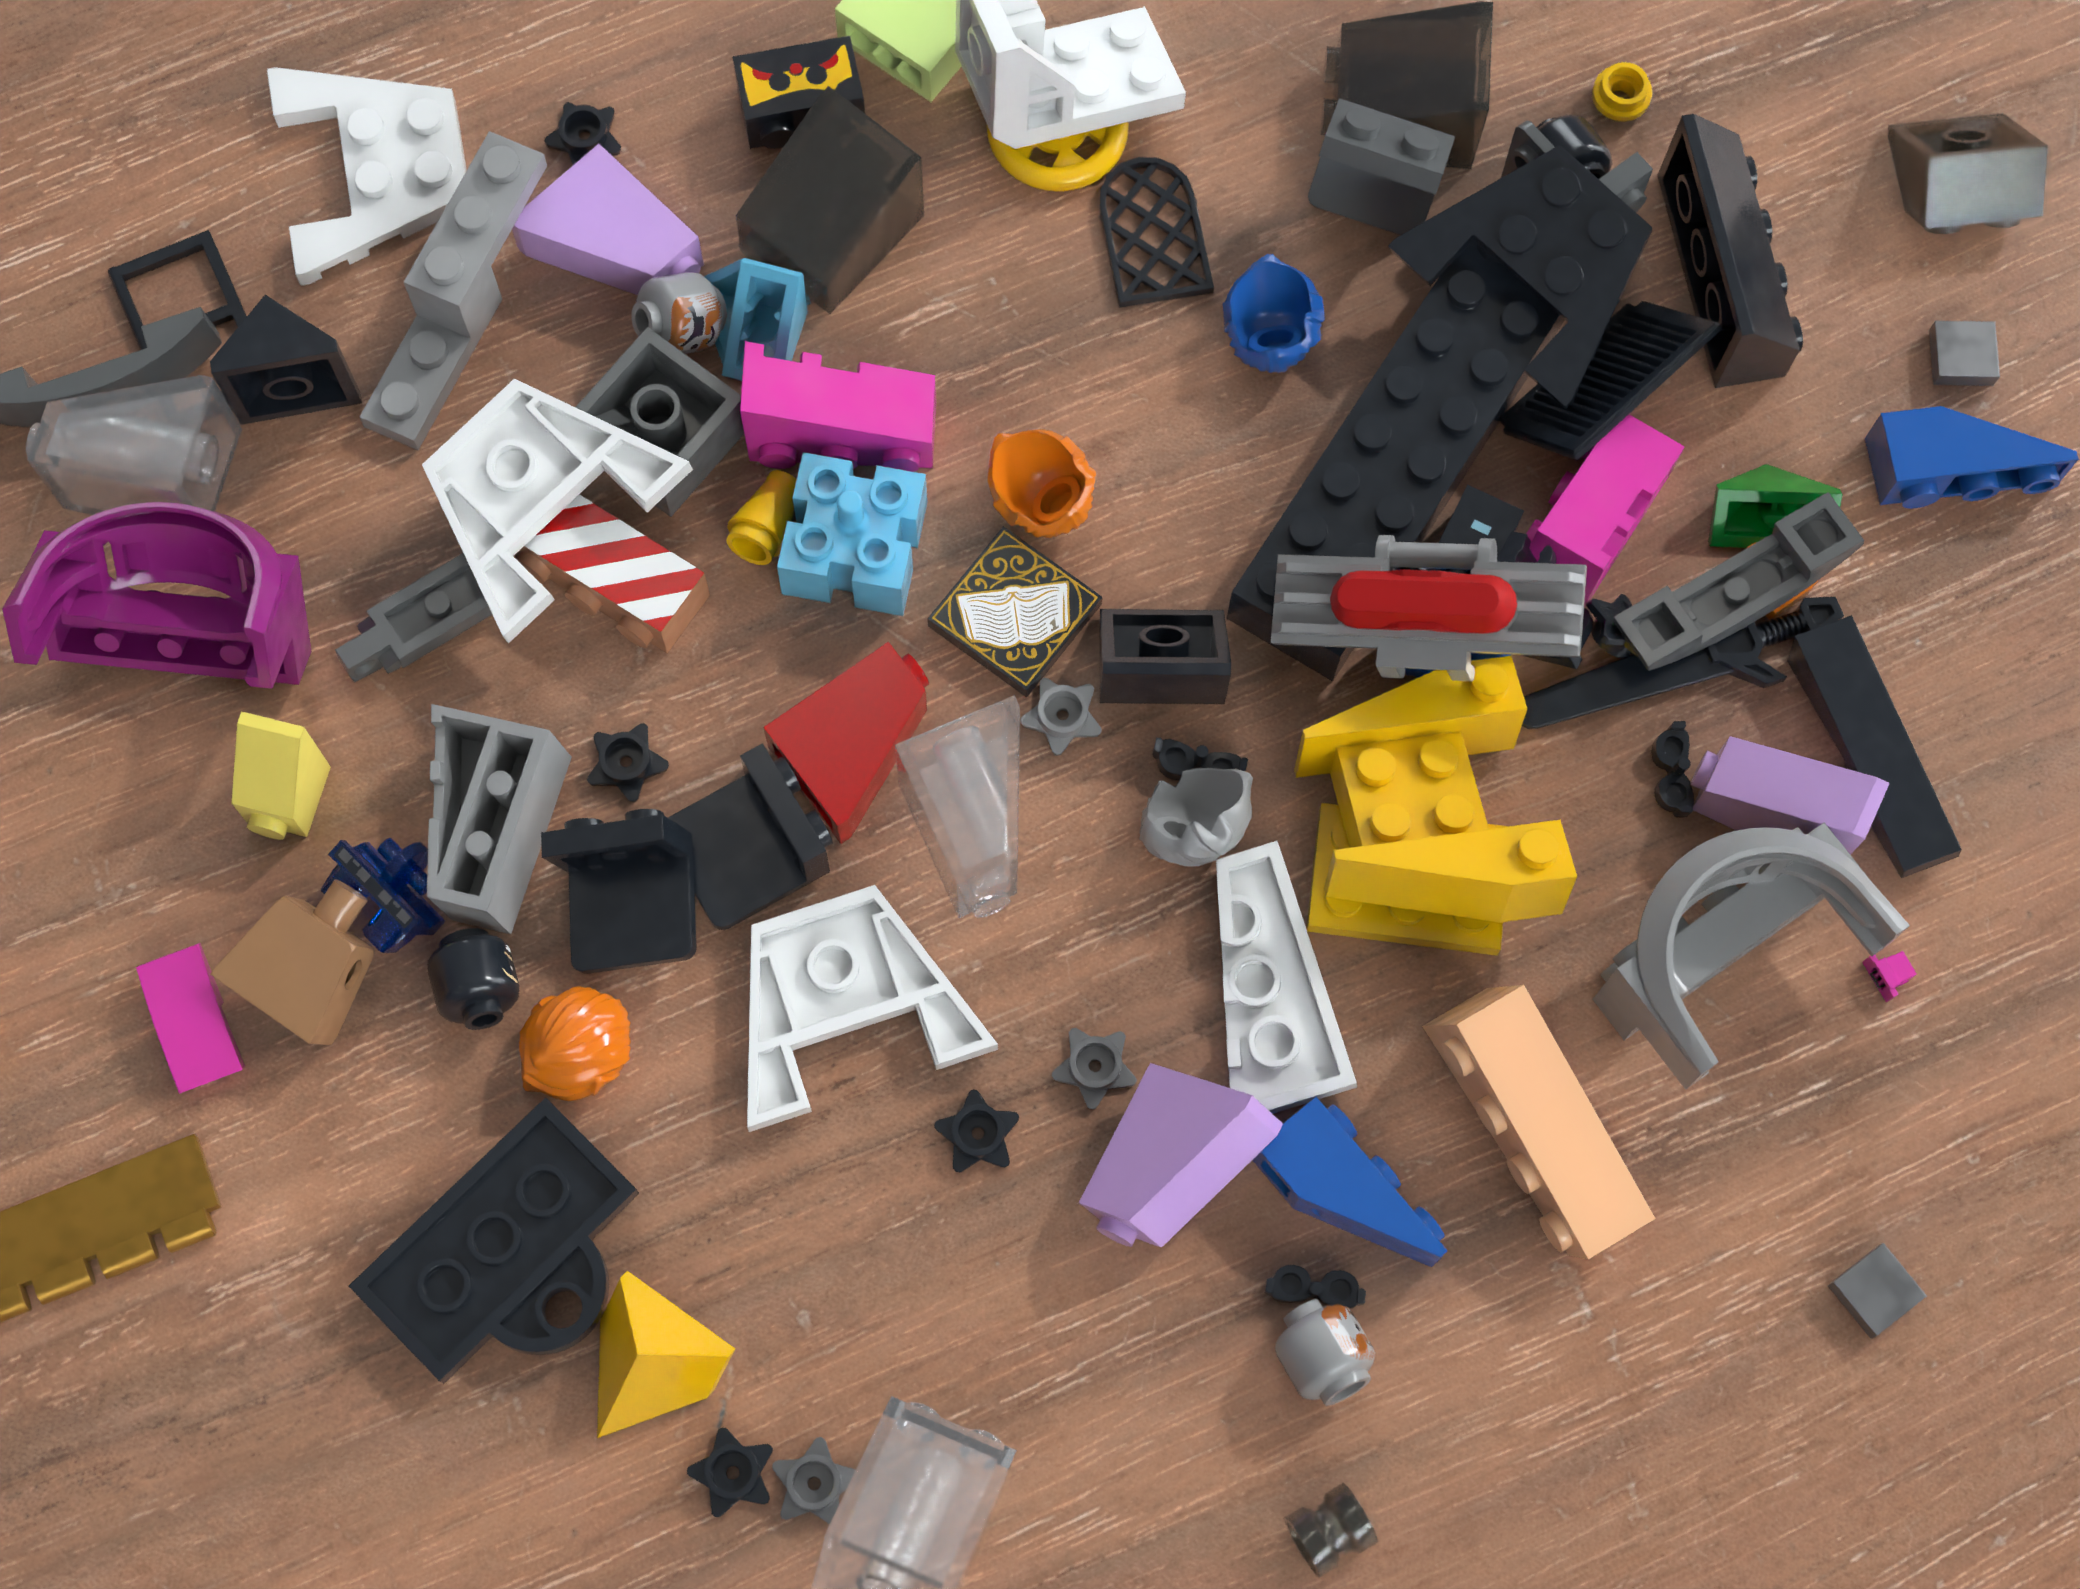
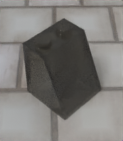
[1320,1,1493,169]
[735,86,924,314]

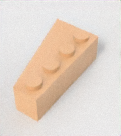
[1422,985,1655,1259]

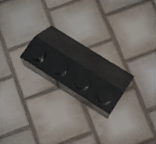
[1657,114,1803,388]

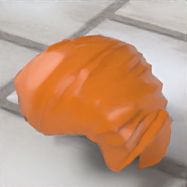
[987,429,1096,538]
[519,986,631,1101]

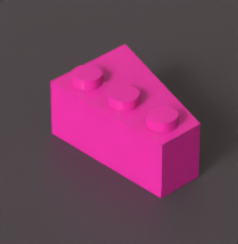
[740,341,936,472]

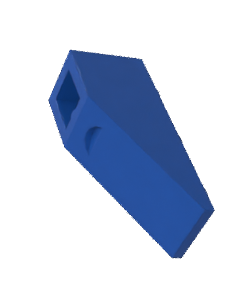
[1865,406,2079,509]
[1252,1096,1448,1267]

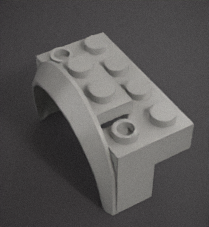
[1592,823,1910,1090]

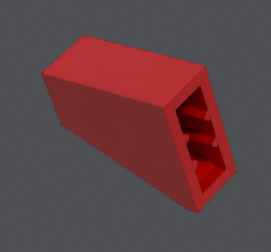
[763,642,929,844]

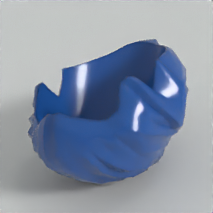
[1222,254,1325,373]

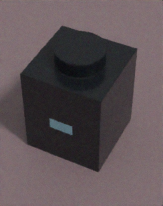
[1439,485,1524,574]

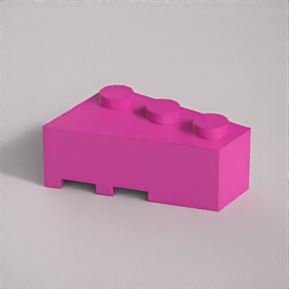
[1526,414,1685,608]

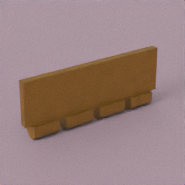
[0,1134,222,1323]

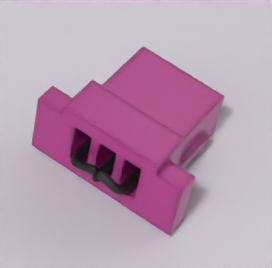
[1862,951,1917,1002]

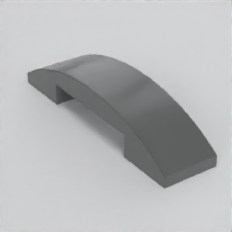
[0,307,222,427]
[1613,492,1864,671]

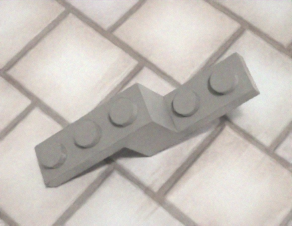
[359,131,547,450]

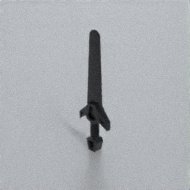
[1522,596,1844,729]

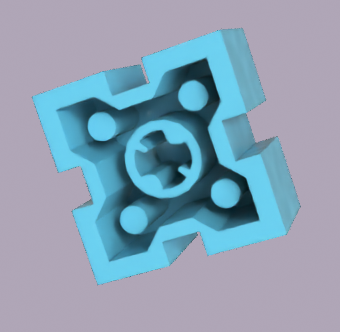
[777,452,928,616]

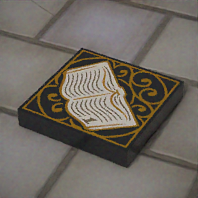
[927,526,1103,697]

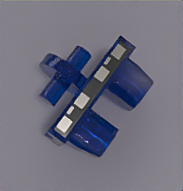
[321,838,445,953]

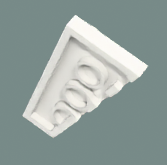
[1216,841,1357,1114]

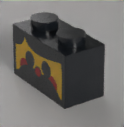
[732,35,866,149]

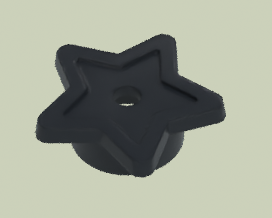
[544,102,621,165]
[1586,594,1639,658]
[587,723,669,802]
[934,1089,1019,1173]
[687,1427,773,1517]

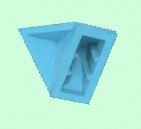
[704,258,808,381]

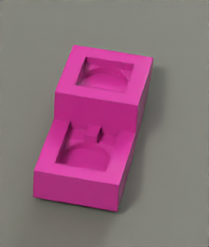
[136,943,245,1094]

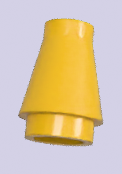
[726,470,797,565]

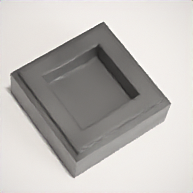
[1929,321,2000,386]
[1828,1243,1927,1339]

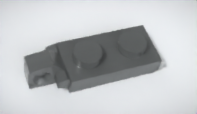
[335,553,493,683]

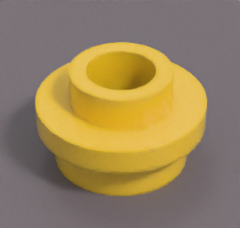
[1592,62,1652,121]

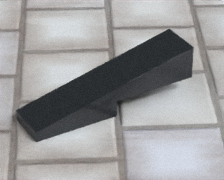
[1787,615,1962,878]

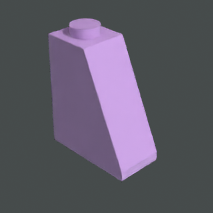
[512,144,704,295]
[1690,736,1890,855]
[1079,1063,1283,1248]

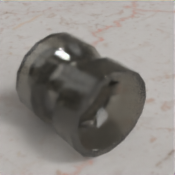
[1284,1483,1378,1578]

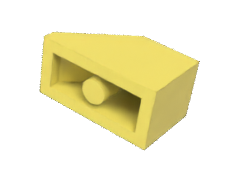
[231,711,331,840]

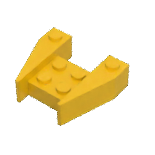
[1294,656,1577,923]

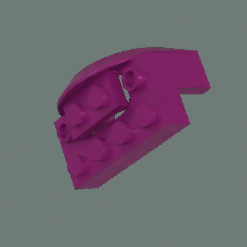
[2,502,312,689]

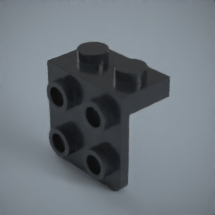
[668,743,833,930]
[541,809,697,974]

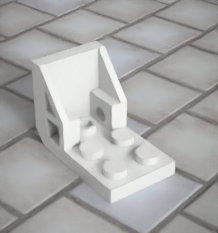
[955,0,1186,149]

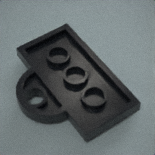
[348,1097,639,1384]

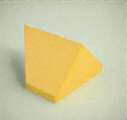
[597,1271,735,1438]

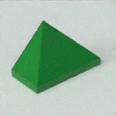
[1708,464,1843,548]

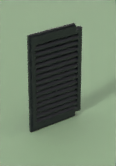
[1500,301,1722,460]

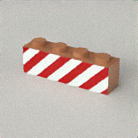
[513,494,710,654]

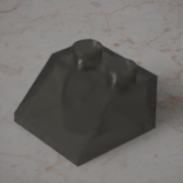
[1888,113,2048,234]

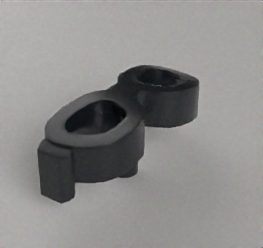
[1651,721,1695,817]
[1152,738,1248,781]
[1265,1265,1366,1309]

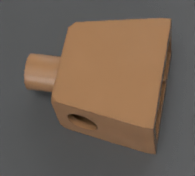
[210,879,374,1045]

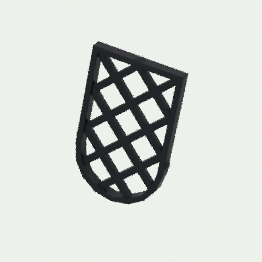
[1099,157,1214,308]

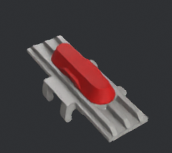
[1271,535,1587,681]

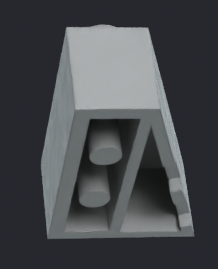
[427,704,572,934]

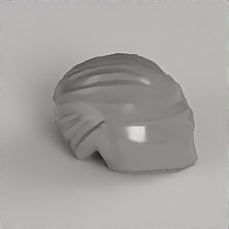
[1139,768,1253,867]

